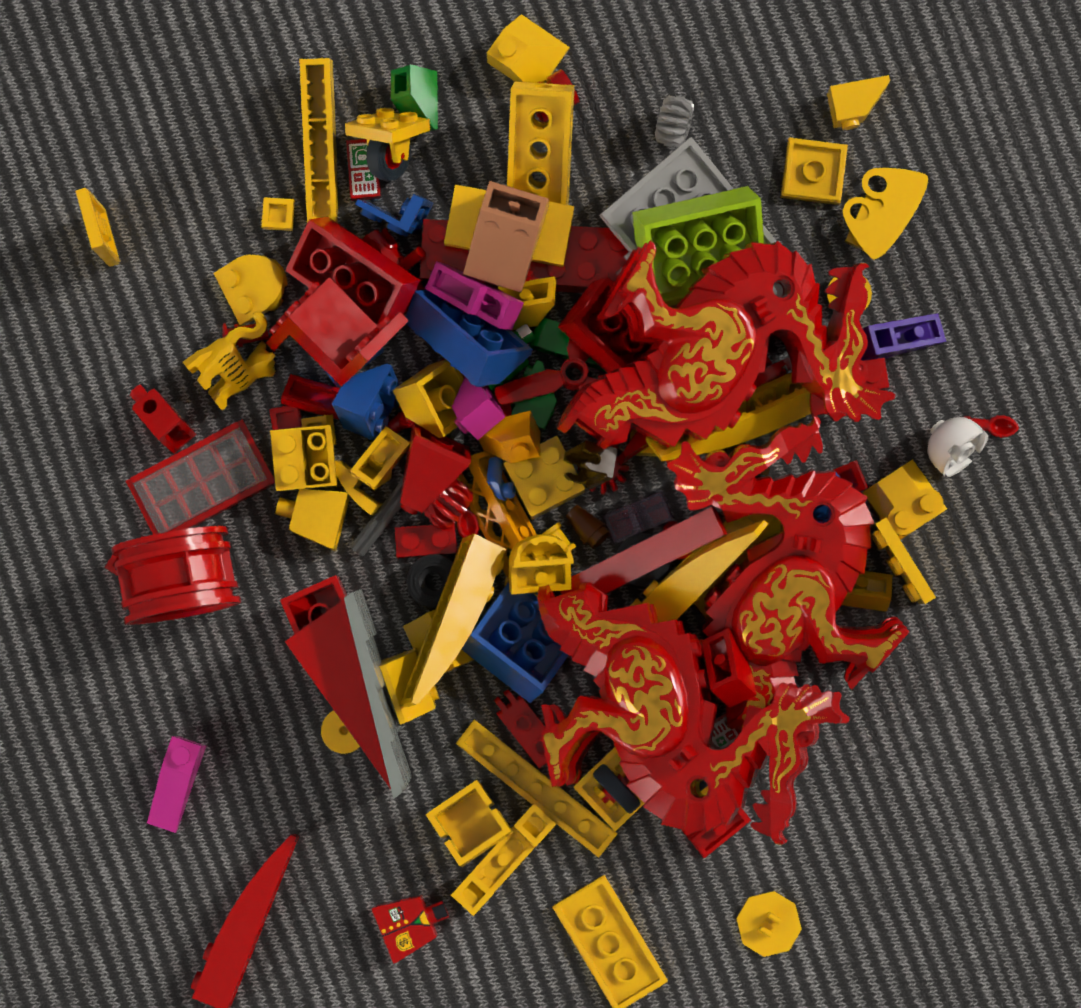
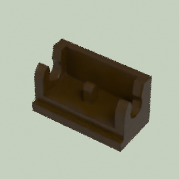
[563,441,618,489]

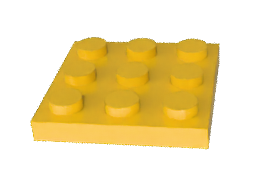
[871,518,936,604]

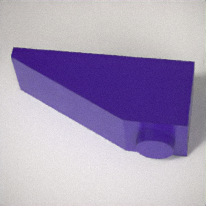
[861,313,946,361]

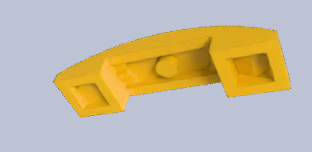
[451,804,556,916]

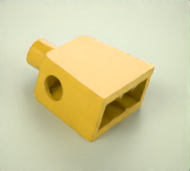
[275,489,351,551]

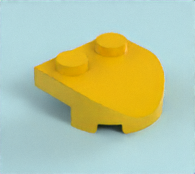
[213,255,288,326]
[509,534,574,594]

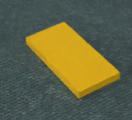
[444,185,574,267]
[552,875,668,1008]

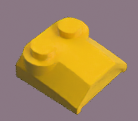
[862,459,947,540]

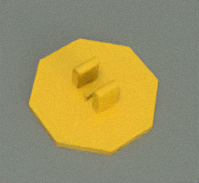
[736,891,802,957]

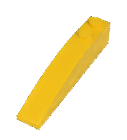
[299,58,338,223]
[646,372,811,461]
[630,520,768,622]
[400,534,506,707]

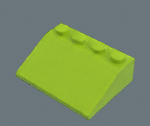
[632,186,764,306]

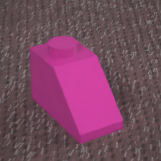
[452,377,505,440]

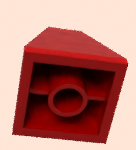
[400,423,471,515]

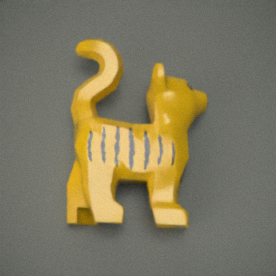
[183,312,276,410]

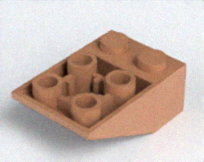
[463,181,549,293]

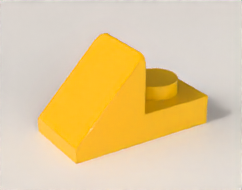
[350,426,410,490]

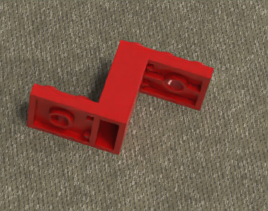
[266,277,409,387]

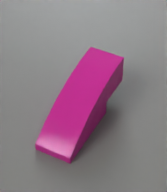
[425,261,524,330]

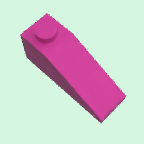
[147,736,206,833]

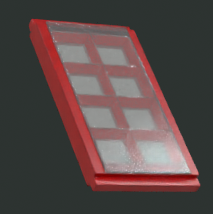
[126,419,275,534]

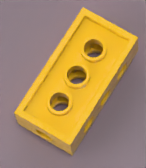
[507,82,575,205]

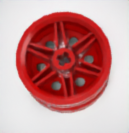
[111,526,241,625]

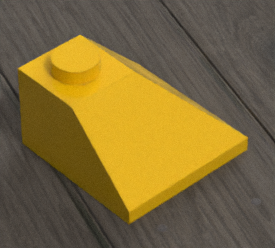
[487,14,570,83]

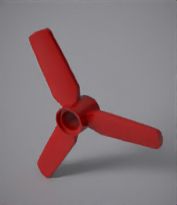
[495,339,634,433]

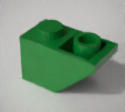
[391,64,438,135]
[511,360,557,432]

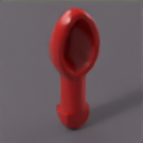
[964,415,1019,438]
[456,509,479,538]

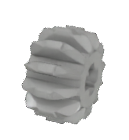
[655,95,694,147]

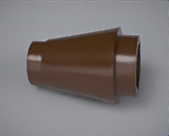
[566,505,610,549]

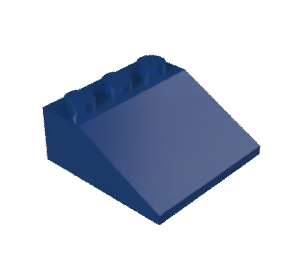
[461,581,568,703]

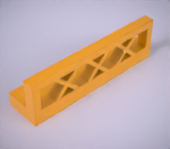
[457,451,537,576]

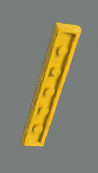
[456,719,618,858]

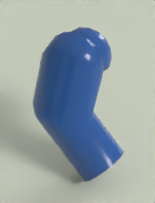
[487,457,516,501]

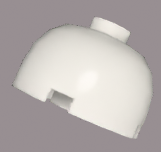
[927,417,988,477]

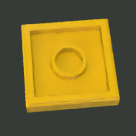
[781,138,848,205]

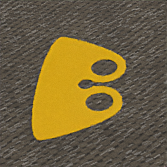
[843,168,928,260]

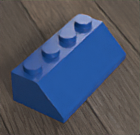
[406,290,533,387]

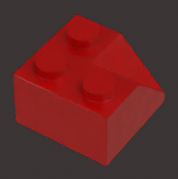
[280,575,347,634]

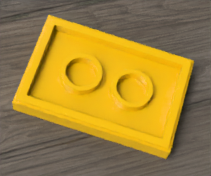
[75,188,120,267]

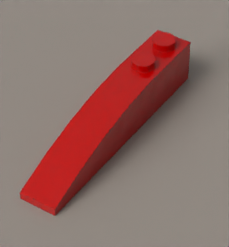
[191,834,299,1008]

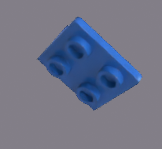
[355,194,434,237]

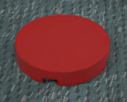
[754,357,792,388]

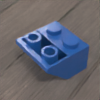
[332,364,399,441]

